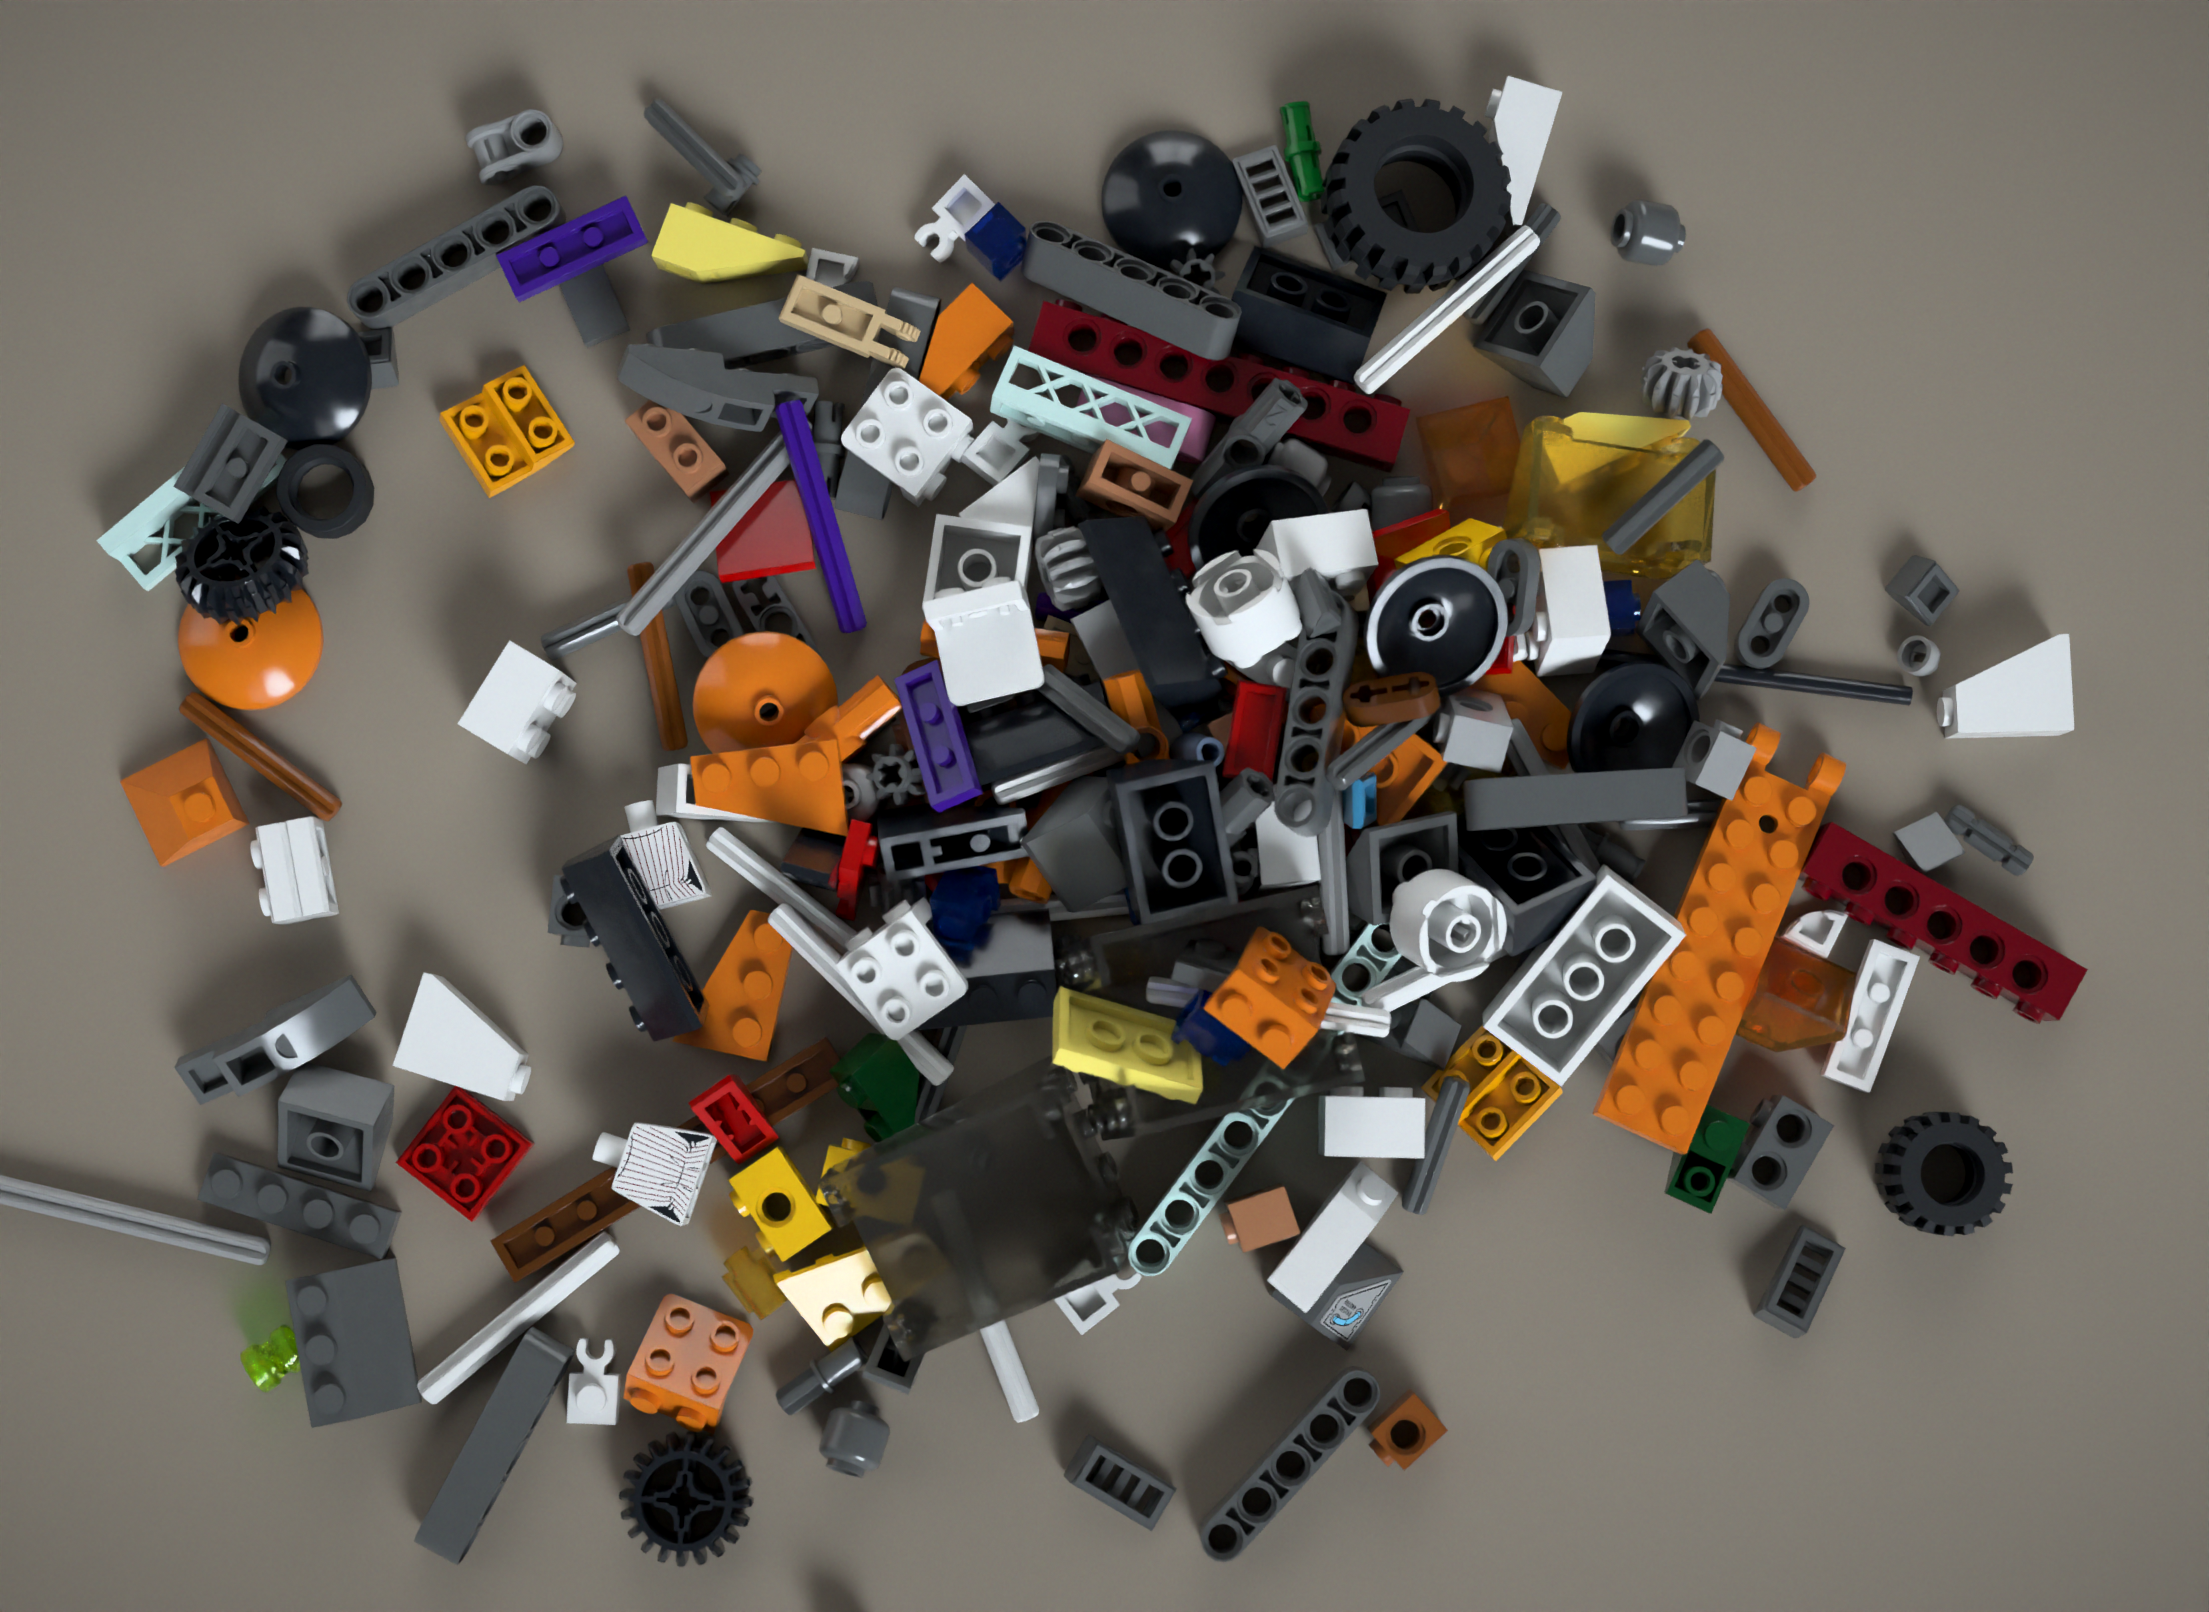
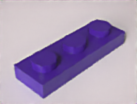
[496,196,649,303]
[894,660,982,812]

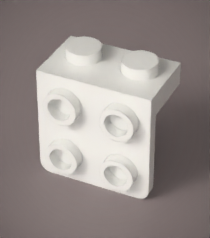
[841,368,975,507]
[922,576,1045,706]
[835,897,968,1040]

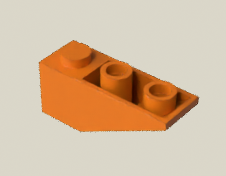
[919,283,1014,401]

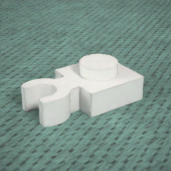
[914,174,1001,263]
[961,419,1040,487]
[1051,1251,1142,1335]
[567,1338,621,1425]

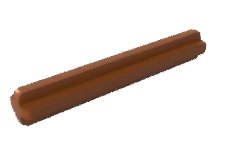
[1687,328,1816,492]
[627,562,688,751]
[179,692,342,821]

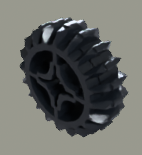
[174,506,309,626]
[619,1430,754,1567]

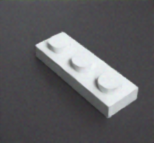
[1820,939,1920,1093]

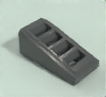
[1231,145,1309,249]
[1754,1225,1846,1339]
[1064,1434,1177,1531]

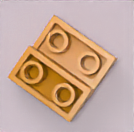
[439,365,575,498]
[1421,1024,1563,1162]

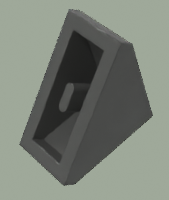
[862,1302,939,1394]

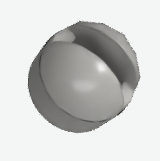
[1897,635,1941,676]

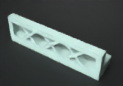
[990,346,1192,470]
[97,453,287,591]

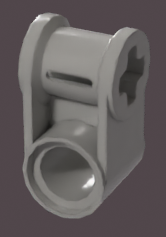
[465,109,563,185]

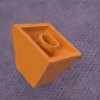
[120,738,250,867]

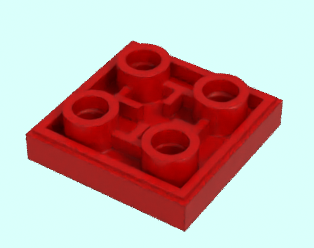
[395,1086,535,1222]

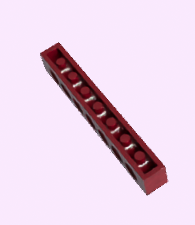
[1028,299,1411,473]

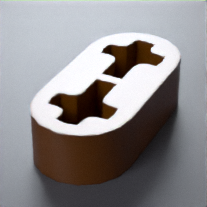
[1343,672,1440,727]

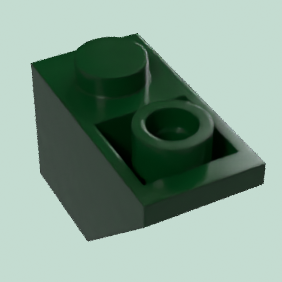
[829,1033,919,1148]
[1664,1104,1750,1214]

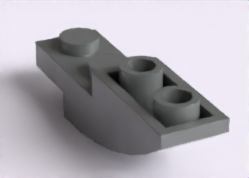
[617,344,819,432]
[174,974,377,1105]

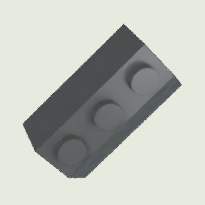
[285,1258,422,1428]

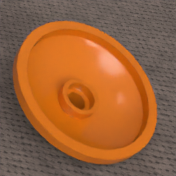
[178,589,324,710]
[692,631,838,754]

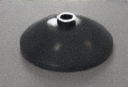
[1101,130,1243,271]
[238,307,372,450]
[1187,465,1329,571]
[1364,555,1508,698]
[1567,661,1700,773]

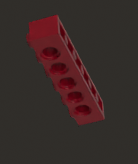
[1798,822,2088,1024]

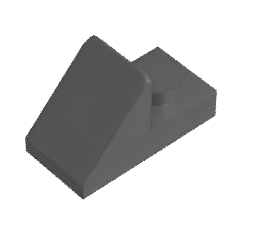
[1354,998,1462,1071]

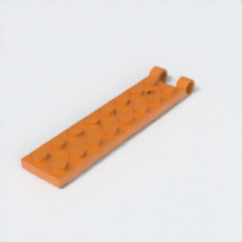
[1592,722,1846,1155]

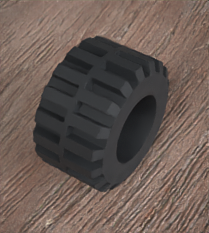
[1875,1112,2013,1236]

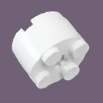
[1186,549,1302,668]
[1390,869,1507,982]

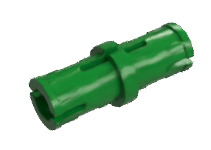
[1279,101,1326,202]

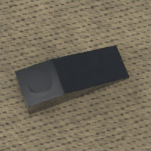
[877,803,1029,882]
[780,827,847,893]

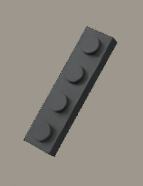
[197,1153,401,1259]

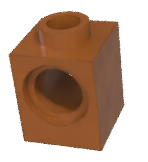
[1367,1388,1448,1471]

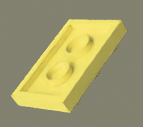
[1052,987,1203,1104]

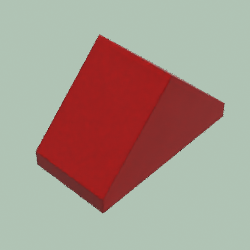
[688,1074,779,1165]

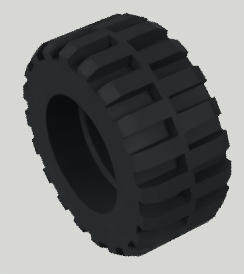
[1320,98,1512,294]

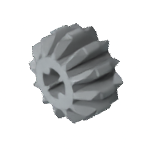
[1640,347,1723,420]
[1035,527,1102,611]

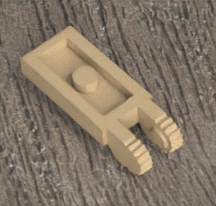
[779,274,921,369]

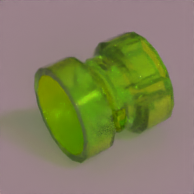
[240,1324,301,1393]

